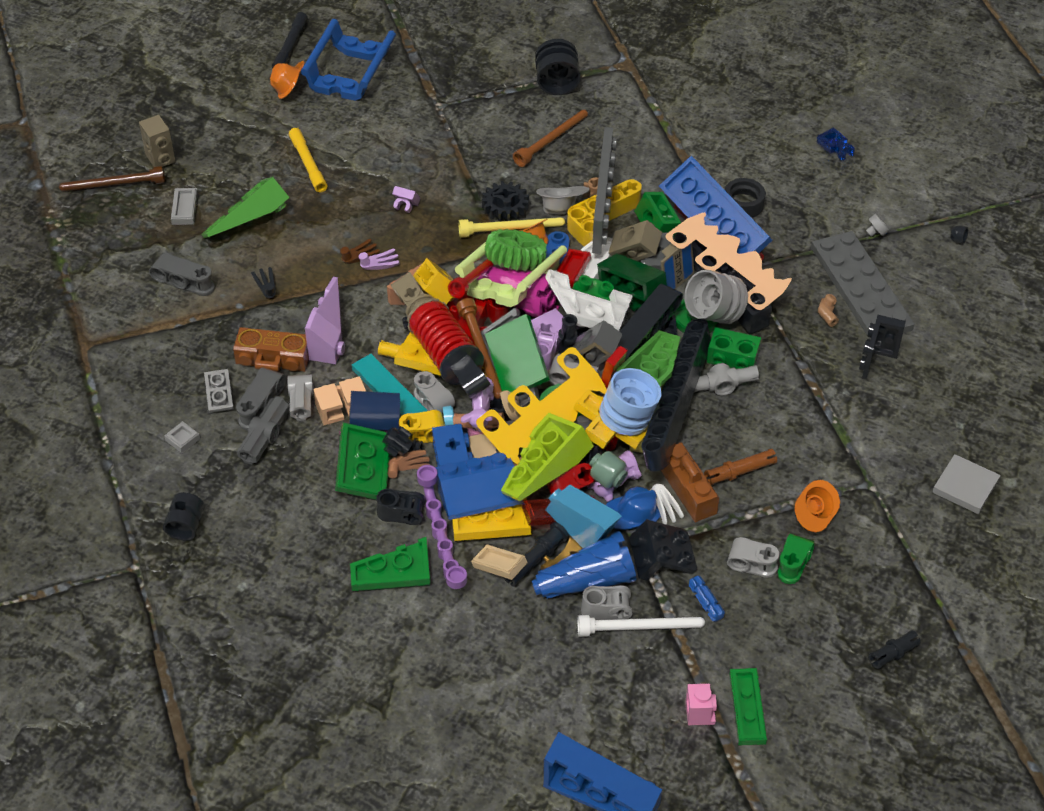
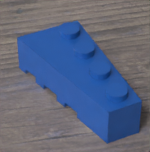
[543,732,662,811]

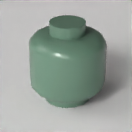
[589,451,628,489]

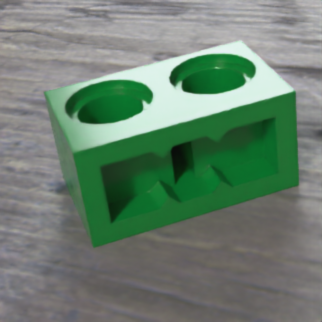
[707,327,761,369]

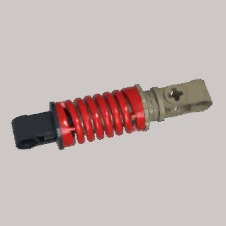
[391,272,491,399]

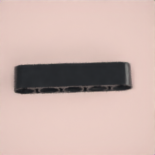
[605,283,683,362]

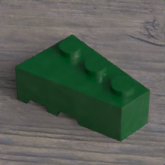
[597,253,667,312]

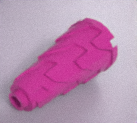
[476,266,560,318]

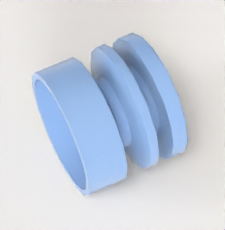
[599,368,661,436]

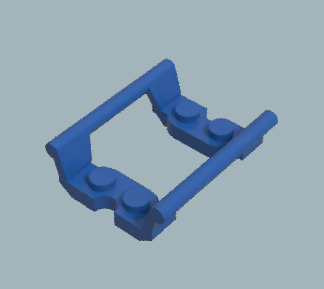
[301,19,396,101]

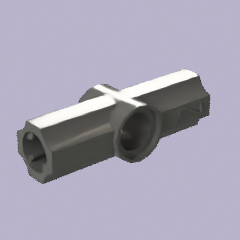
[237,396,290,465]

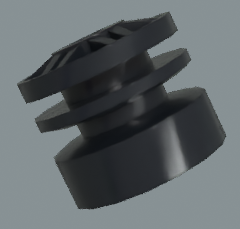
[535,39,580,95]

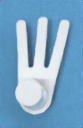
[650,484,684,524]

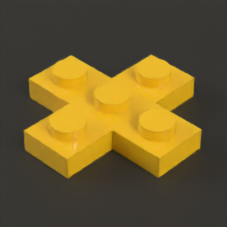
[573,389,648,449]

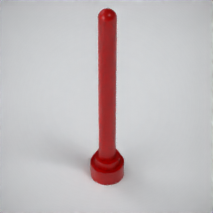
[448,259,494,298]

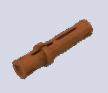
[704,449,777,486]

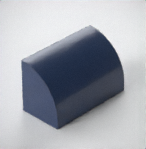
[349,391,400,431]

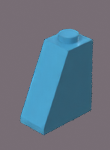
[546,485,622,548]

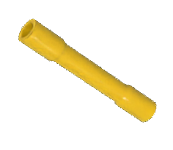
[289,128,327,193]

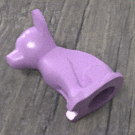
[461,377,494,432]
[587,450,641,502]

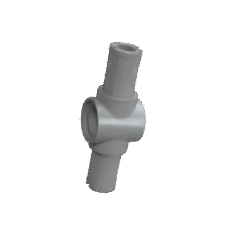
[694,363,759,396]

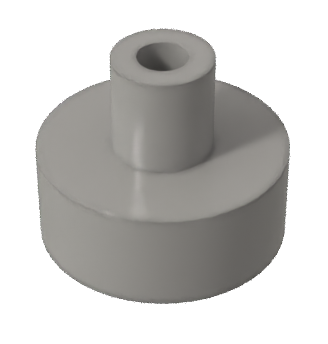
[866,213,890,237]

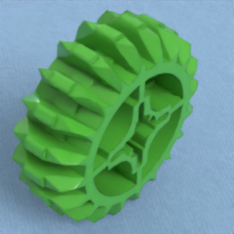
[485,229,547,271]

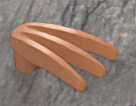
[388,450,430,478]

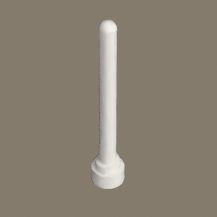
[577,615,705,637]

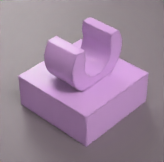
[392,186,420,213]

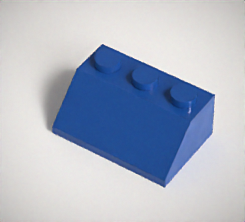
[435,453,523,520]

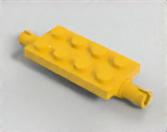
[378,332,500,384]

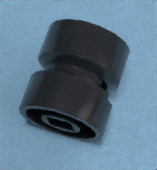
[162,492,205,541]

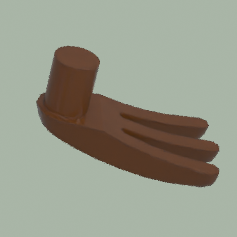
[340,239,380,264]

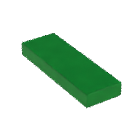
[729,668,767,746]

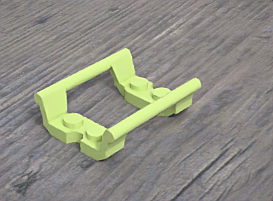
[455,242,567,307]

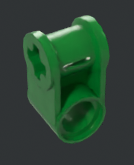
[778,533,815,584]

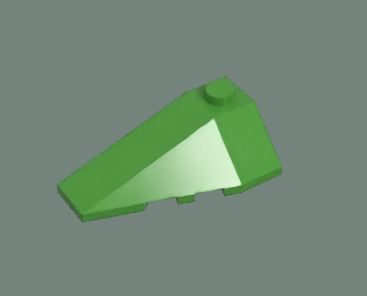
[201,177,290,238]
[616,331,681,387]

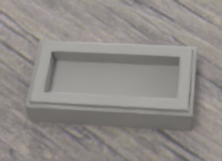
[171,188,198,225]

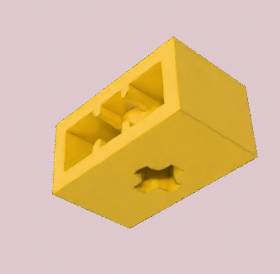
[413,258,454,305]

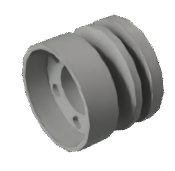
[684,270,748,324]

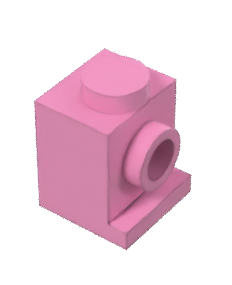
[685,684,717,725]

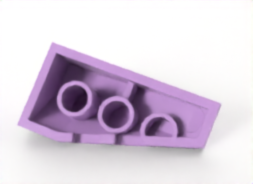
[305,277,345,364]

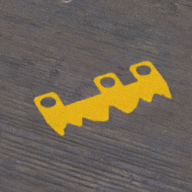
[476,347,607,465]

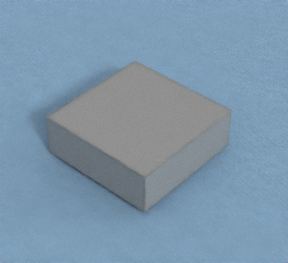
[164,421,200,453]

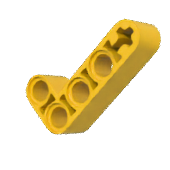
[567,179,642,247]

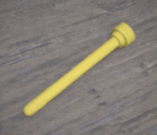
[458,217,565,238]

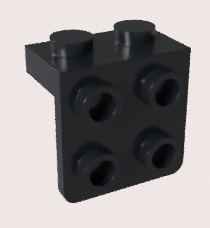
[859,315,906,379]
[629,519,697,580]

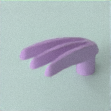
[359,249,399,270]

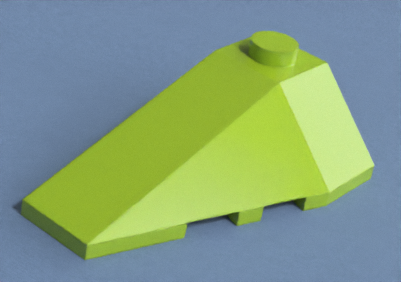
[501,413,594,501]

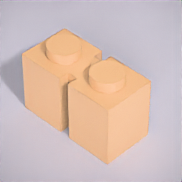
[313,377,366,426]

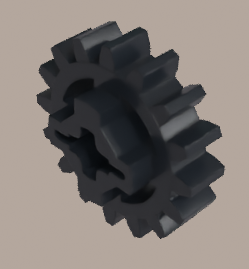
[482,181,529,222]

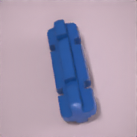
[689,576,725,622]

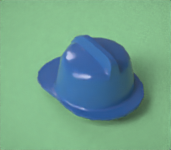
[606,487,660,530]

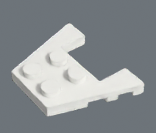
[545,269,632,331]

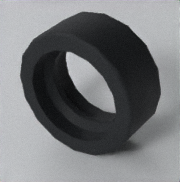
[725,178,766,218]

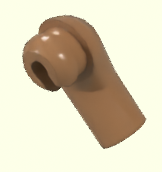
[818,294,839,327]

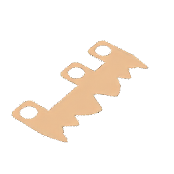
[666,212,792,310]

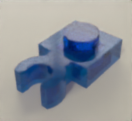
[816,127,855,161]

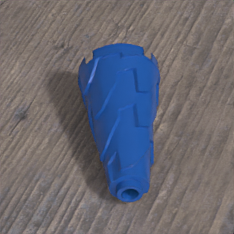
[531,531,637,599]

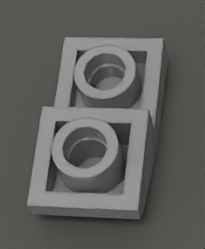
[204,369,233,413]

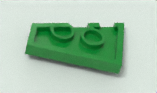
[350,537,430,591]

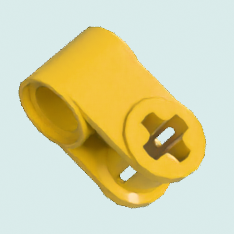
[399,410,445,443]

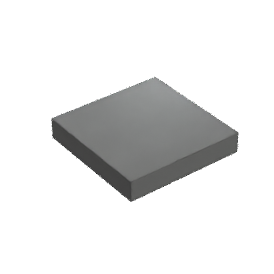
[932,454,1000,514]

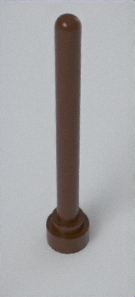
[59,166,165,191]

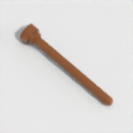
[513,109,588,167]
[456,298,502,399]

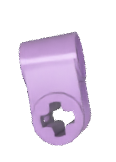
[535,328,560,371]

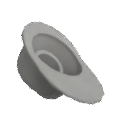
[536,186,590,215]

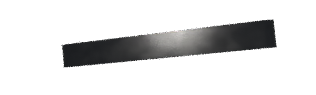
[642,319,711,471]

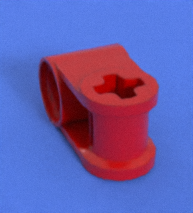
[547,463,594,495]

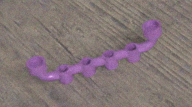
[417,465,467,589]

